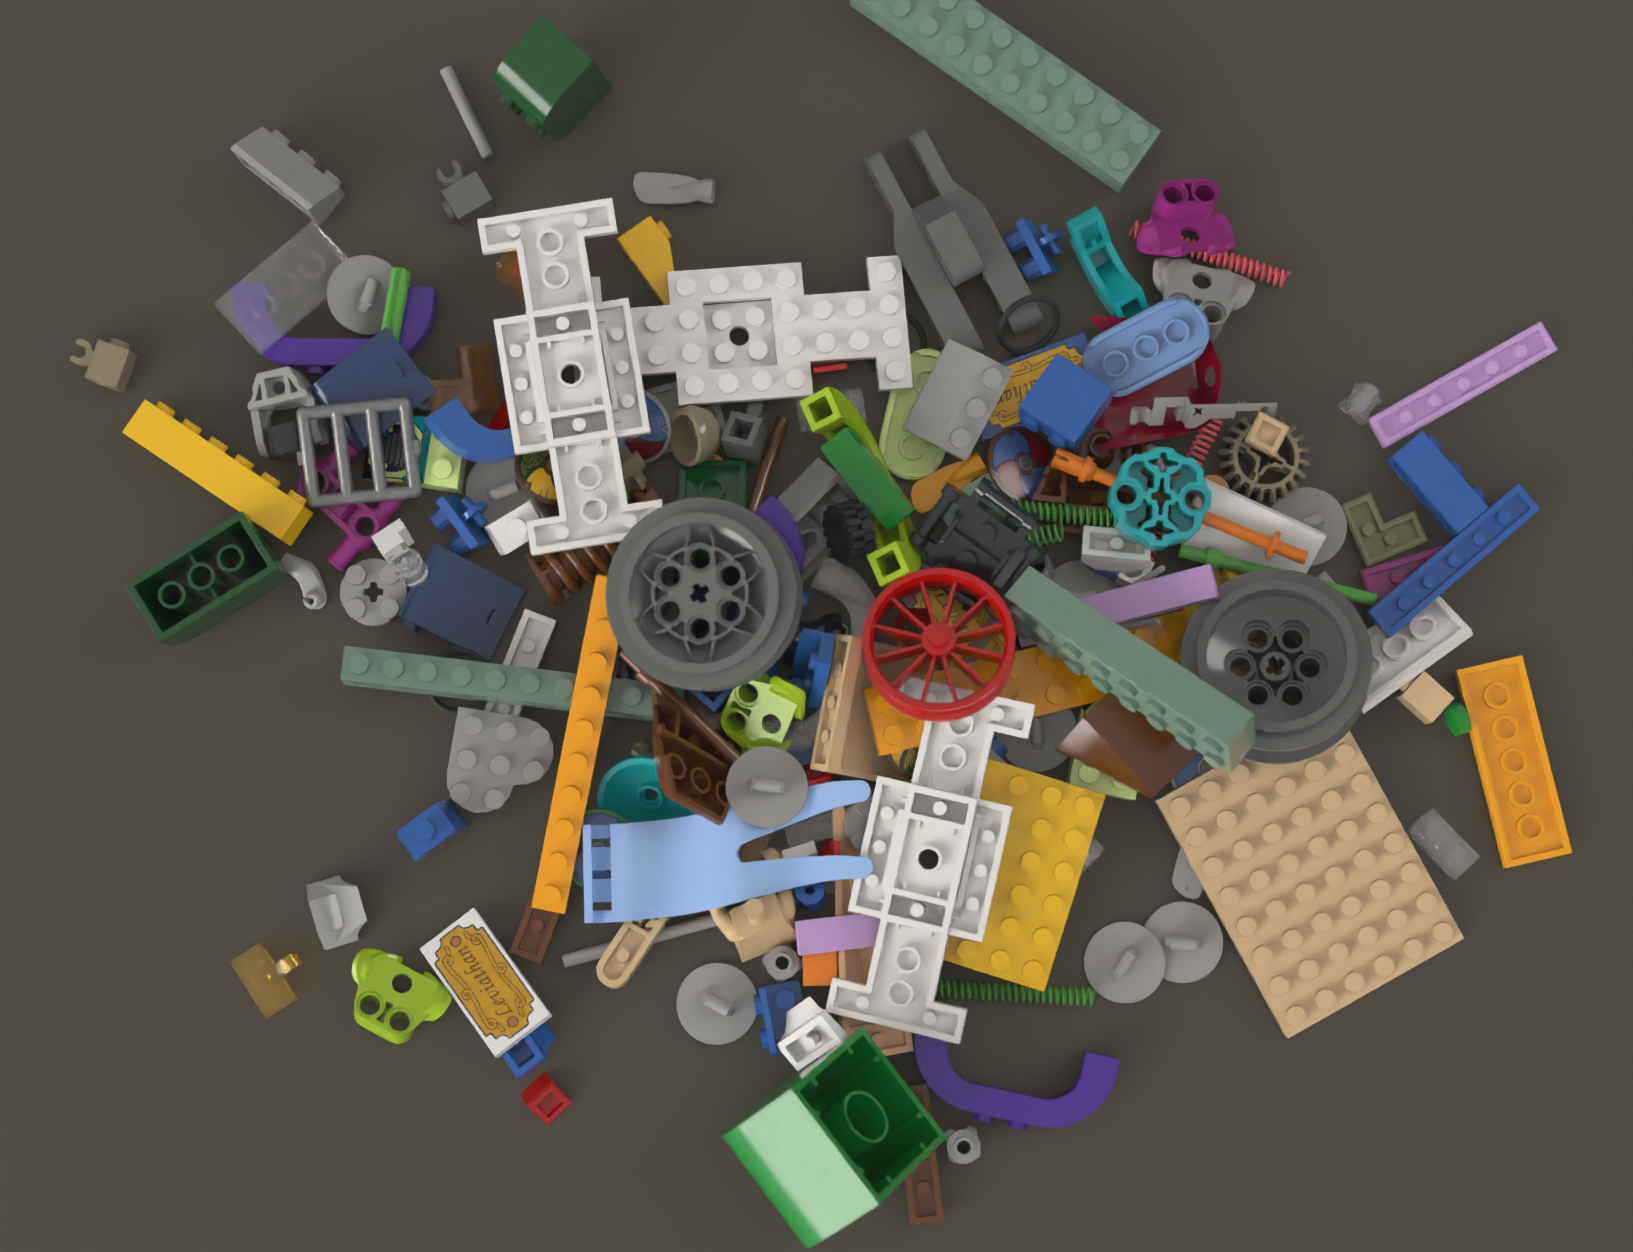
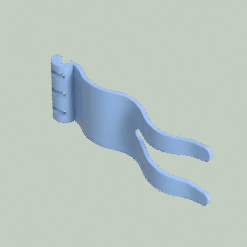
[583,780,873,923]

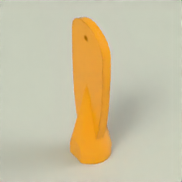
[911,451,989,514]

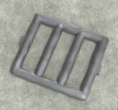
[296,396,422,508]

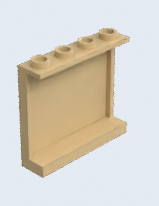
[810,634,954,783]

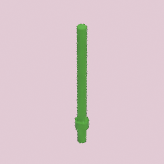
[1177,544,1377,606]

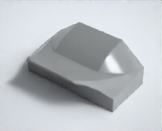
[306,875,367,950]

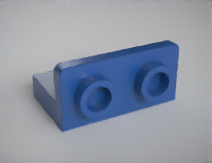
[791,628,835,708]
[753,979,803,1055]

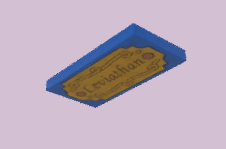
[980,333,1088,443]

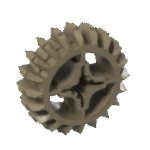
[1218,413,1310,503]

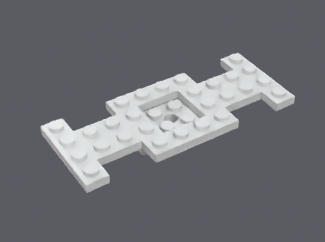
[477,198,663,556]
[573,255,913,407]
[825,677,1036,1044]

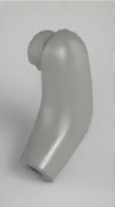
[280,553,327,609]

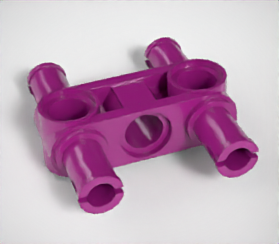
[295,441,408,572]

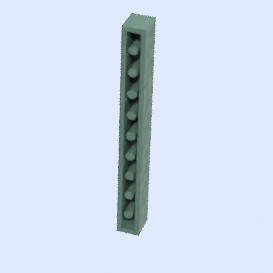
[340,646,685,721]

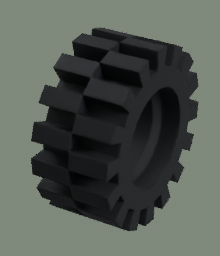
[822,499,877,564]

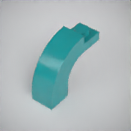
[1066,206,1149,318]

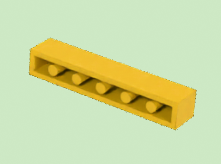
[122,399,313,546]

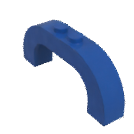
[424,397,537,463]

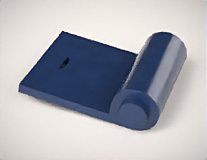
[310,327,437,455]
[397,543,525,661]

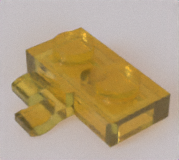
[230,943,303,1019]

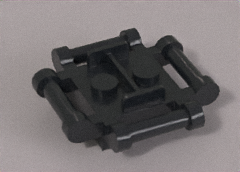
[908,477,1047,612]

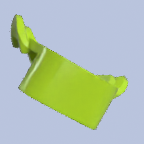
[720,673,806,755]
[352,948,452,1044]

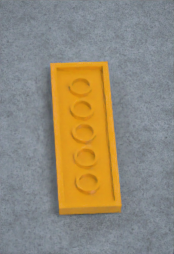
[1454,655,1572,868]

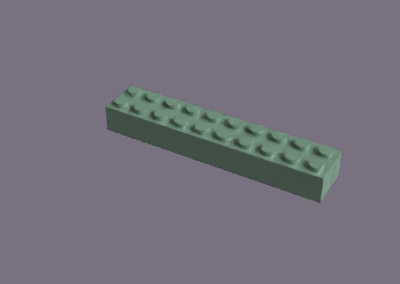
[850,0,1161,193]

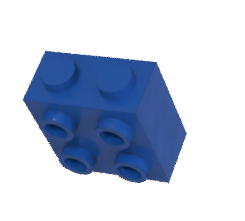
[1018,353,1113,453]

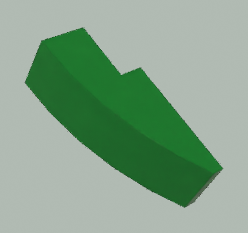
[820,427,916,531]

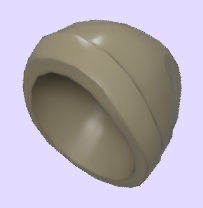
[669,404,723,466]

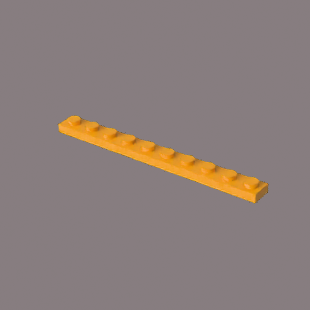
[531,573,619,914]

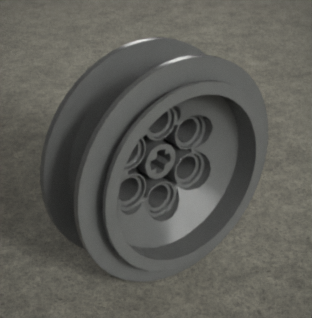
[606,497,803,691]
[1180,569,1373,765]

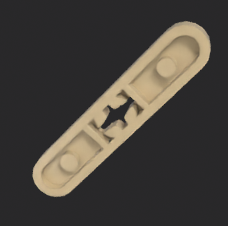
[596,917,670,988]

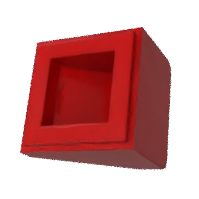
[521,1072,573,1125]

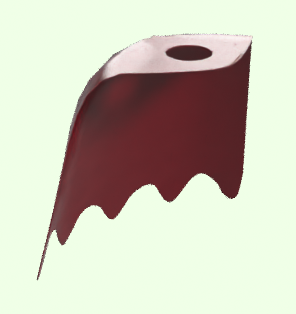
[1084,316,1222,450]

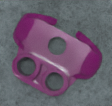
[1137,178,1237,257]

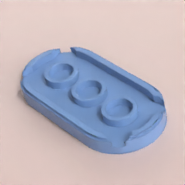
[1082,298,1210,397]

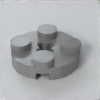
[340,559,409,627]

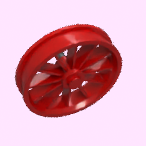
[862,568,1016,722]

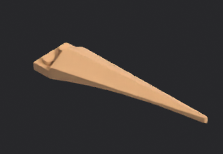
[832,806,914,1056]

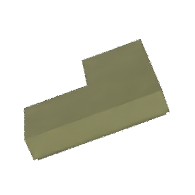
[1340,493,1428,568]

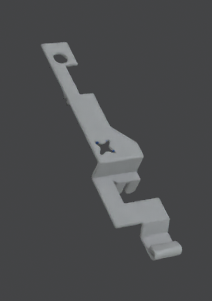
[1129,397,1278,428]

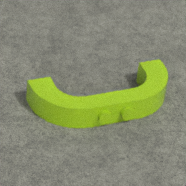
[799,386,921,587]

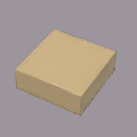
[1243,411,1290,458]

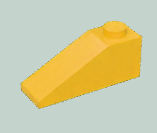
[618,216,675,305]

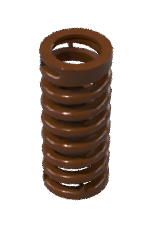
[524,481,664,605]

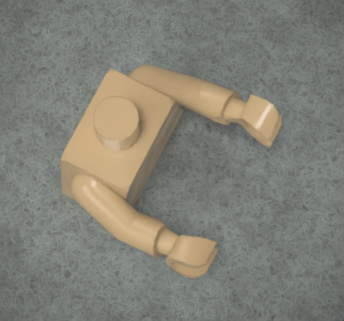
[710,848,797,963]

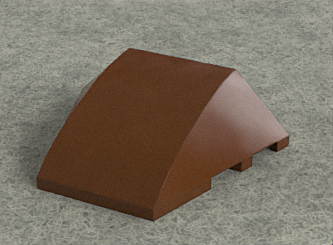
[1031,426,1161,525]
[1055,692,1200,799]
[651,693,741,826]

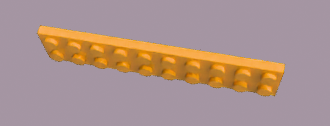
[862,610,1188,757]

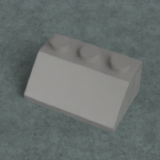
[231,126,345,226]
[902,339,1014,461]
[778,458,859,583]

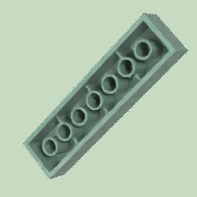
[1004,566,1256,773]

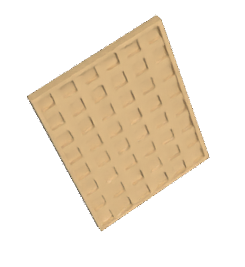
[1155,731,1464,1038]

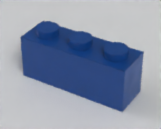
[1386,431,1489,537]

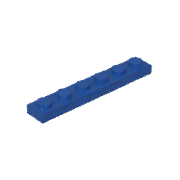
[1365,483,1540,639]

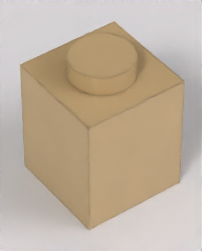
[1395,671,1454,725]

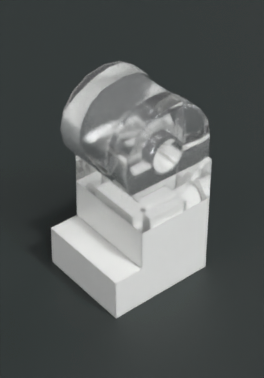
[371,518,428,587]

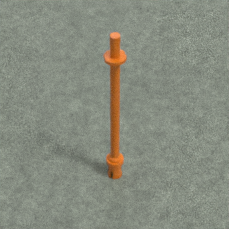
[1050,447,1309,565]

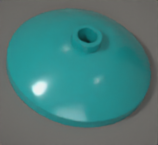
[597,755,696,823]

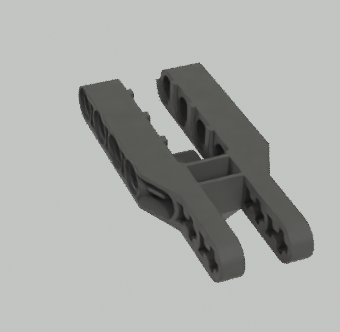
[864,128,1044,353]

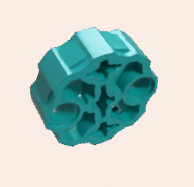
[1107,447,1212,551]

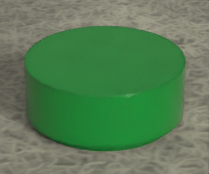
[1443,701,1471,737]

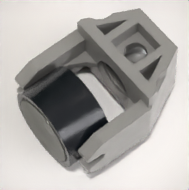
[247,366,330,461]

